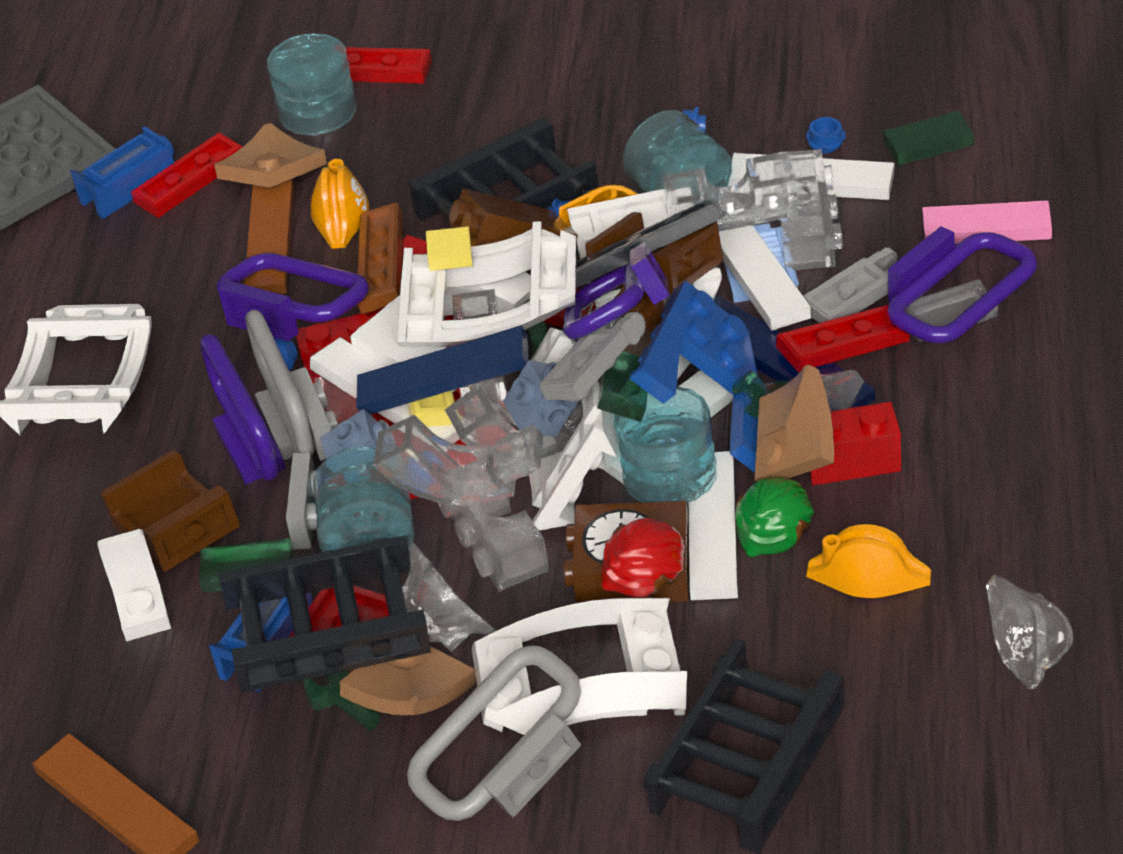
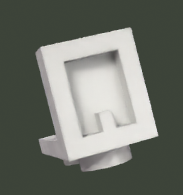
[97,529,171,641]

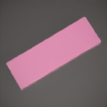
[922,201,1052,244]

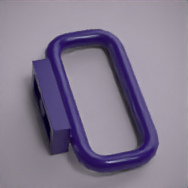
[887,226,1037,343]
[563,242,670,340]
[216,253,369,341]
[200,334,286,485]

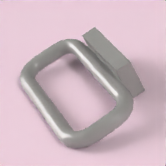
[245,309,315,460]
[407,646,581,821]

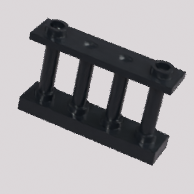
[409,117,599,222]
[218,535,431,693]
[644,638,845,854]

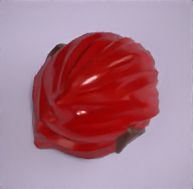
[601,518,685,597]

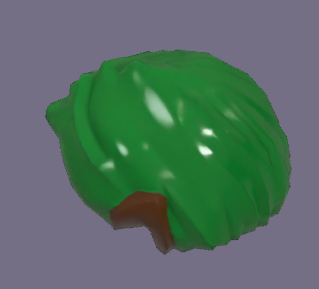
[735,476,815,557]

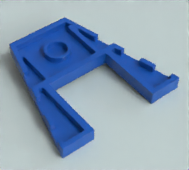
[630,280,762,473]

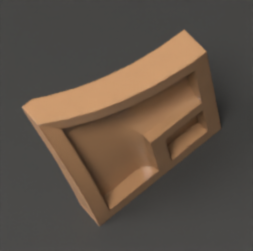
[215,123,327,188]
[754,365,834,481]
[340,646,476,715]

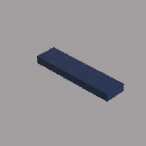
[356,325,528,415]

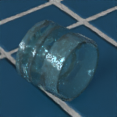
[267,33,357,135]
[623,110,732,205]
[614,386,717,503]
[313,447,415,552]

